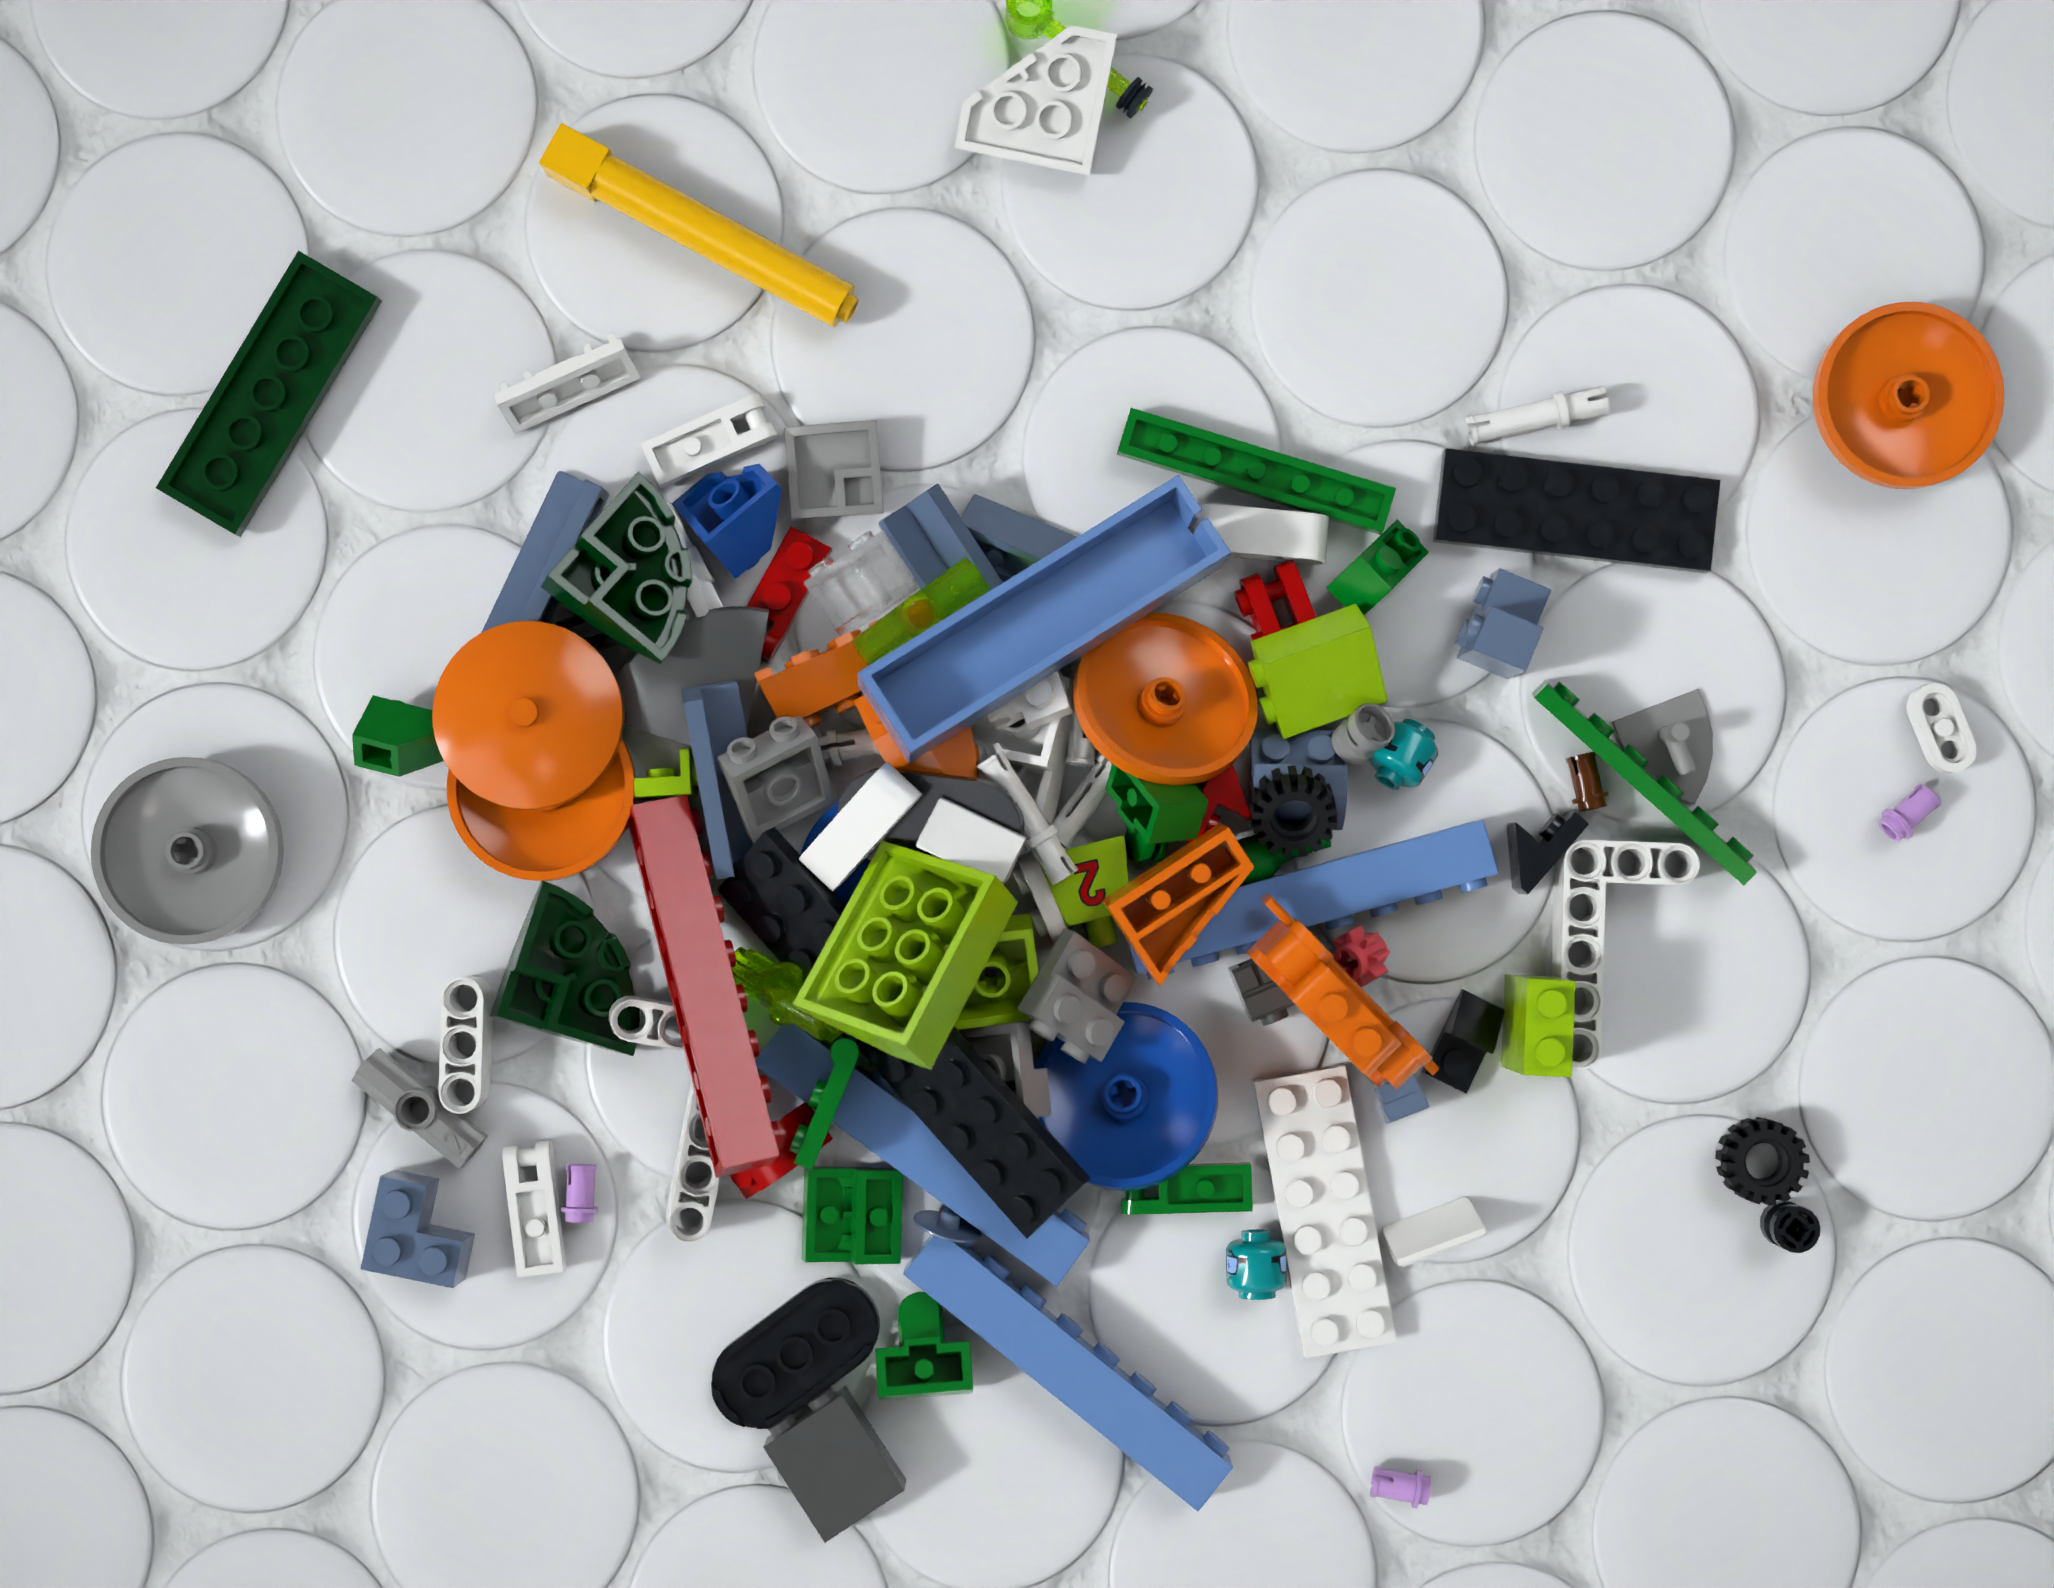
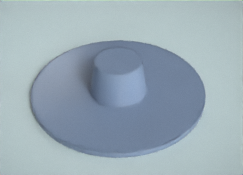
[913,1208,982,1243]

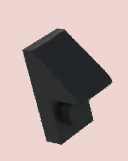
[1507,812,1589,894]
[1422,989,1505,1094]

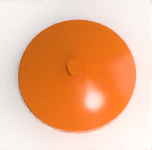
[1813,302,2004,489]
[1073,612,1258,786]
[432,621,625,810]
[447,738,636,881]

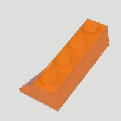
[754,599,939,728]

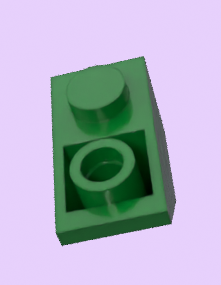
[1326,519,1429,615]
[352,695,444,777]

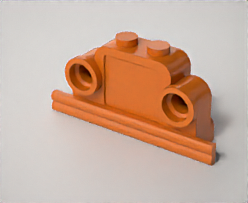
[1246,893,1439,1090]

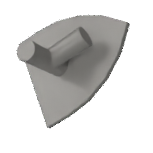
[1612,689,1713,804]

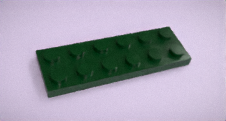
[156,251,382,537]

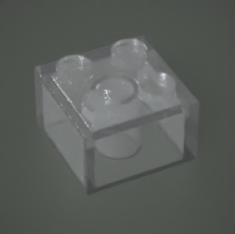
[803,530,918,636]

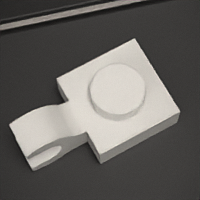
[987,670,1074,730]

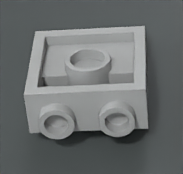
[717,715,836,843]
[1017,928,1137,1064]
[958,1022,1052,1120]

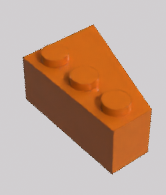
[1102,823,1254,986]

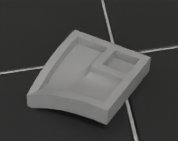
[784,420,884,520]

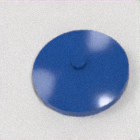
[1035,1002,1218,1191]

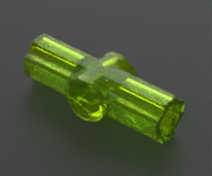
[851,557,990,666]
[731,947,843,1042]

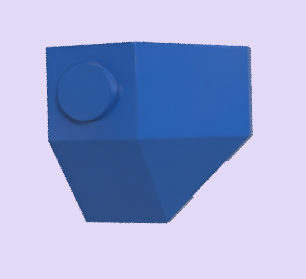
[672,464,782,579]

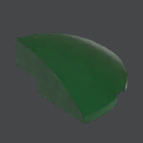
[541,471,692,664]
[490,881,640,1056]

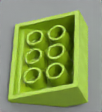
[792,841,1018,1070]

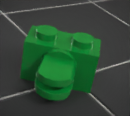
[1105,764,1209,862]
[875,1292,973,1401]

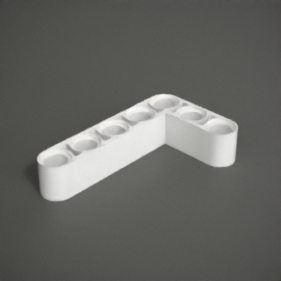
[1551,840,1700,1070]
[609,996,720,1244]

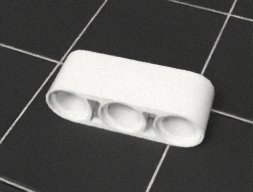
[1194,504,1329,565]
[798,762,922,892]
[438,976,494,1114]

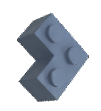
[1455,568,1552,679]
[360,1169,475,1288]

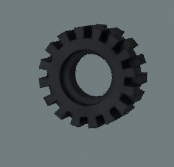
[1250,765,1338,858]
[1715,1117,1810,1205]

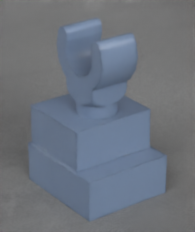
[1374,1073,1430,1124]

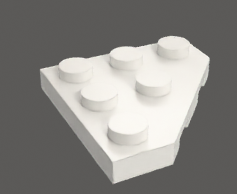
[954,25,1118,176]

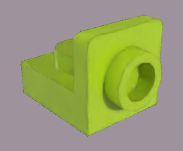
[634,748,699,800]

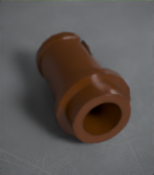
[1566,752,1609,812]

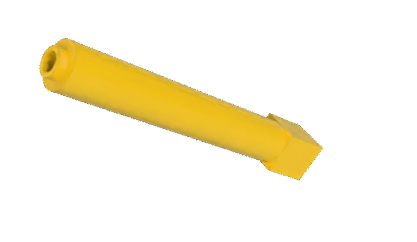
[538,123,859,327]

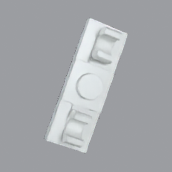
[493,333,641,434]

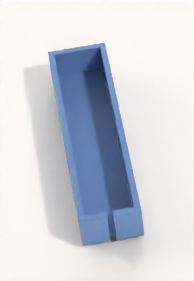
[858,474,1231,764]

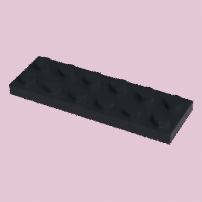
[1433,449,1720,573]

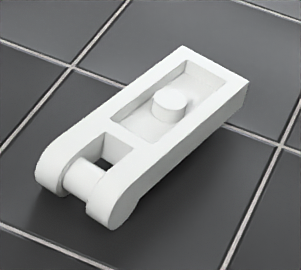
[640,393,778,488]
[502,1140,567,1278]

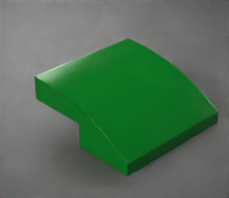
[801,1166,903,1265]

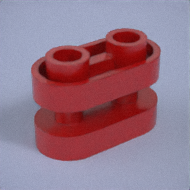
[1234,560,1316,641]

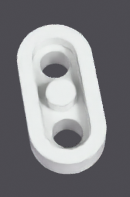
[1906,683,1977,773]
[1012,851,1067,942]

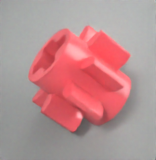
[1332,925,1390,987]

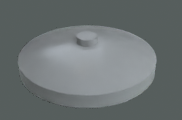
[91,757,284,945]

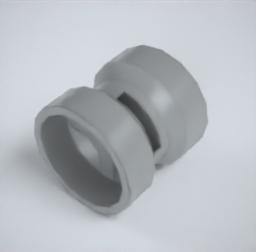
[1331,703,1396,766]

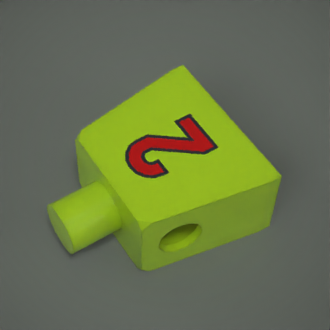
[1038,835,1128,948]

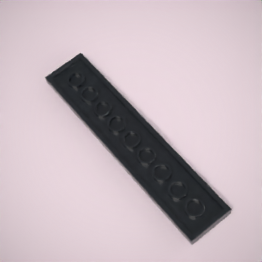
[717,827,1091,1239]

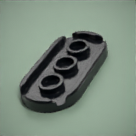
[837,768,1024,860]
[711,1278,880,1429]

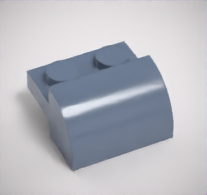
[1249,729,1348,830]

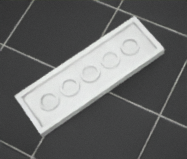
[1253,1065,1397,1359]

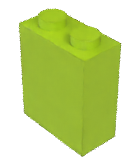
[1248,604,1388,739]
[1501,974,1575,1077]

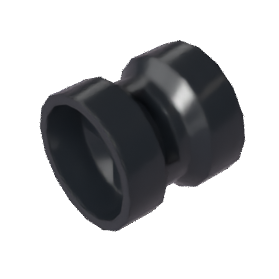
[1760,1200,1820,1253]

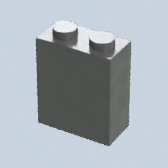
[763,1385,906,1543]

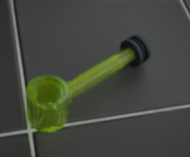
[1005,0,1153,118]

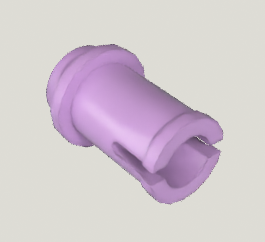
[1878,784,1941,842]
[561,1164,598,1223]
[1370,1466,1431,1508]

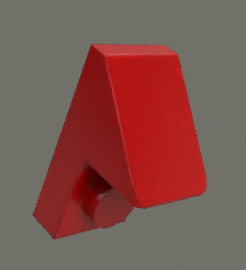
[1183,764,1251,843]

